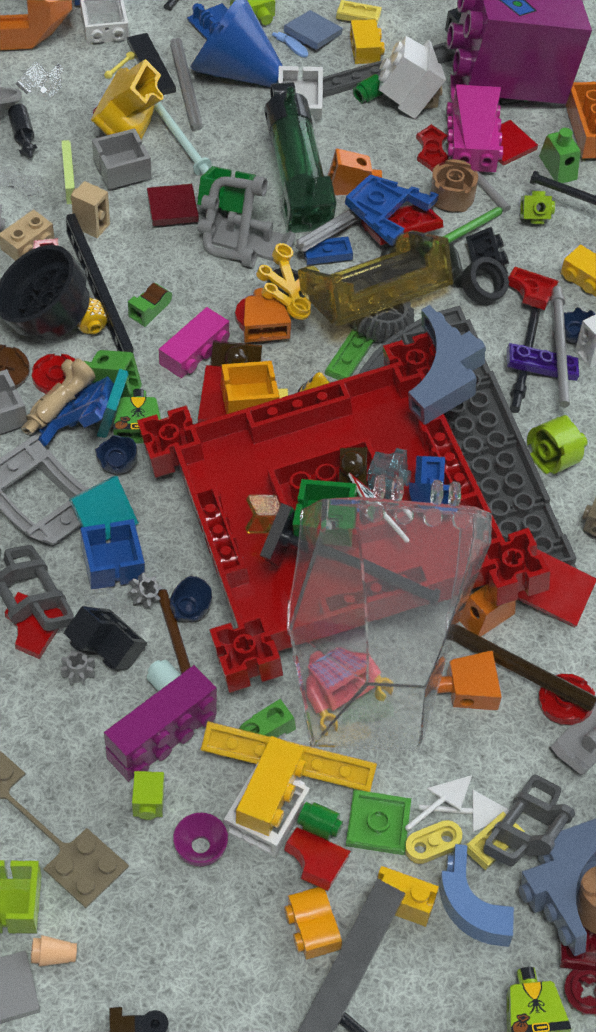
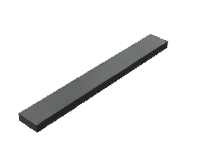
[323,42,455,98]

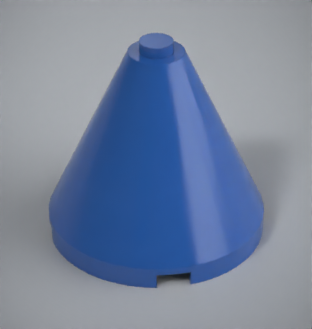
[190,0,283,87]

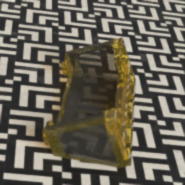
[298,230,453,326]

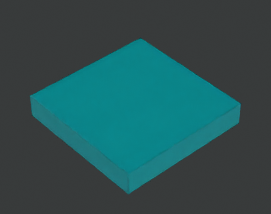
[97,369,128,438]
[69,476,139,540]

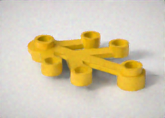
[256,243,322,320]

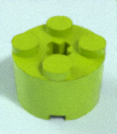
[527,415,588,474]

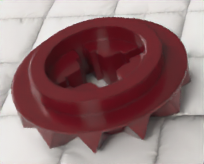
[564,969,596,1016]

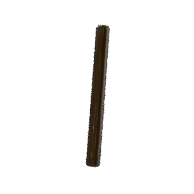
[448,624,596,711]

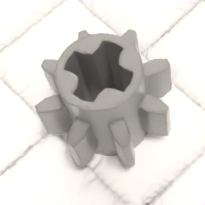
[126,573,162,609]
[60,650,95,685]

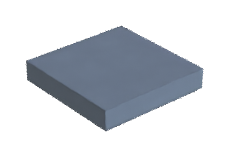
[284,10,343,50]

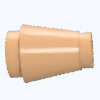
[31,935,77,967]

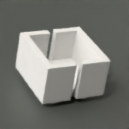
[278,66,323,119]

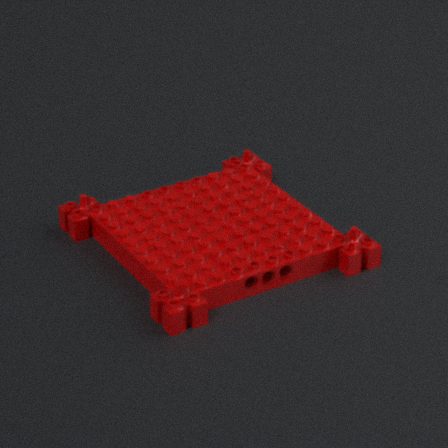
[137,332,550,693]

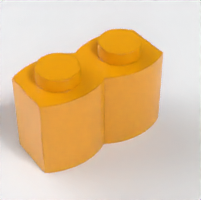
[284,887,342,960]

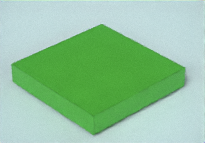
[346,790,412,855]

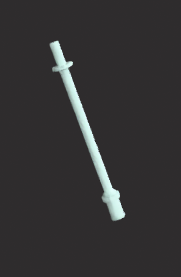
[154,102,212,175]

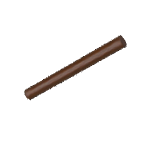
[157,589,191,674]

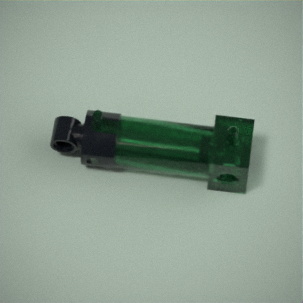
[264,82,337,233]

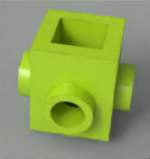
[520,191,555,224]

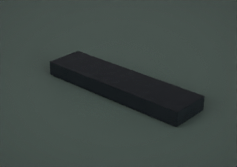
[127,33,176,95]

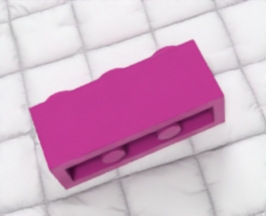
[159,307,230,379]

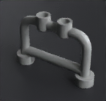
[198,176,268,268]

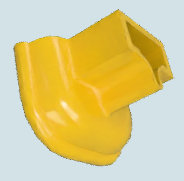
[91,59,164,139]

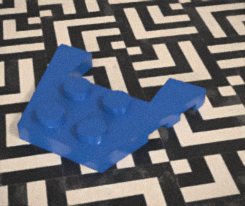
[345,175,439,246]
[38,377,114,446]

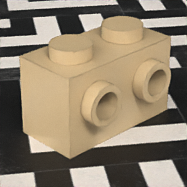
[71,181,110,238]
[0,209,55,261]

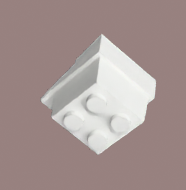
[378,36,446,119]

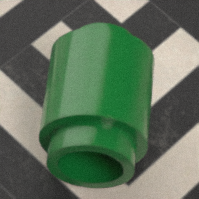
[353,74,384,104]
[297,802,343,841]

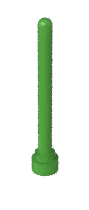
[421,207,502,259]

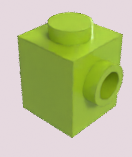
[132,771,165,820]

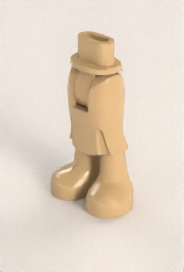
[21,358,96,435]

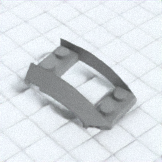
[0,434,89,545]

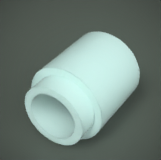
[147,660,181,691]

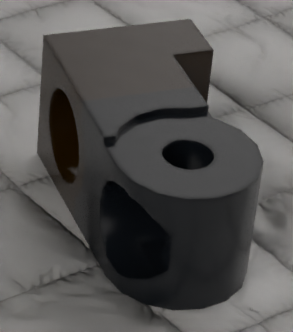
[109,1007,169,1032]

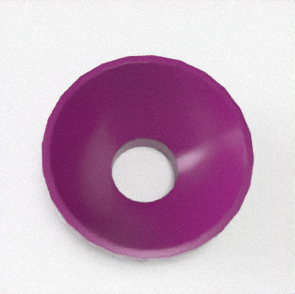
[173,813,228,866]

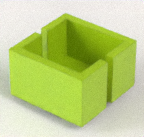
[0,860,42,934]

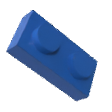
[303,236,353,265]

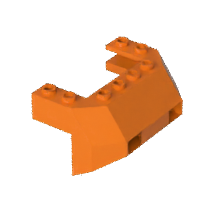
[0,0,72,50]

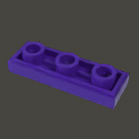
[506,343,579,381]

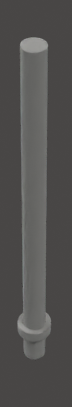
[551,286,570,408]

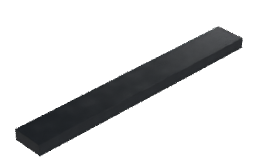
[66,213,134,353]

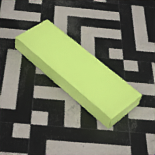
[61,140,75,204]

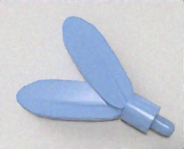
[272,32,308,57]

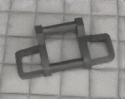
[0,545,74,631]
[483,774,575,866]

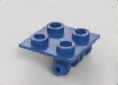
[187,3,228,39]

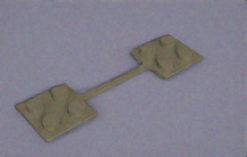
[0,751,129,908]

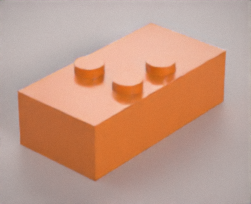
[565,82,596,159]

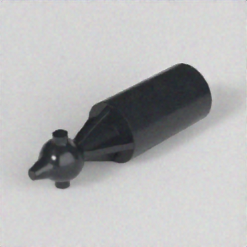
[8,104,37,158]

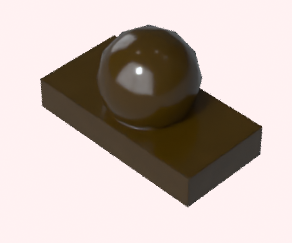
[211,340,262,366]
[339,447,368,497]

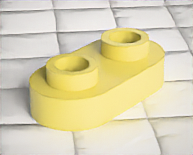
[405,820,462,864]

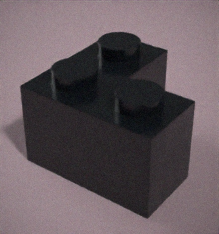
[63,606,147,670]

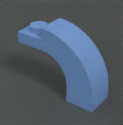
[439,844,514,947]

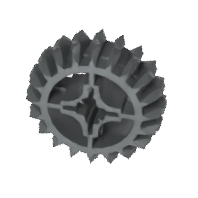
[349,289,415,343]

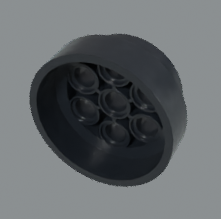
[0,245,90,340]

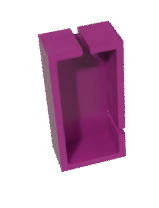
[104,665,217,782]

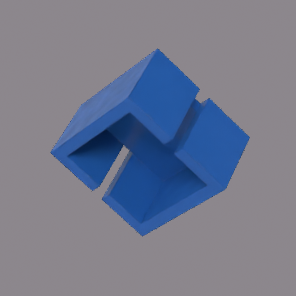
[80,519,145,590]

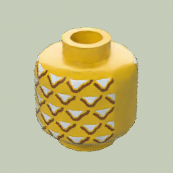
[77,298,108,334]

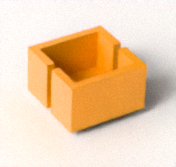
[221,361,280,414]

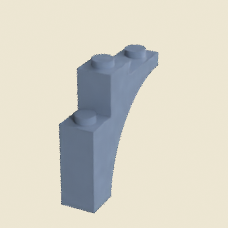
[408,305,486,425]
[519,819,596,956]

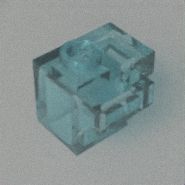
[367,448,411,507]

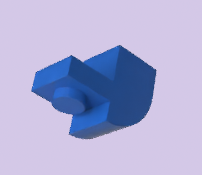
[409,456,456,513]

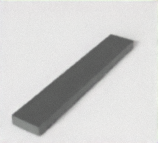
[298,879,405,1032]

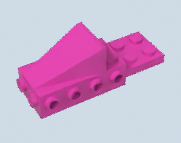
[446,75,503,172]

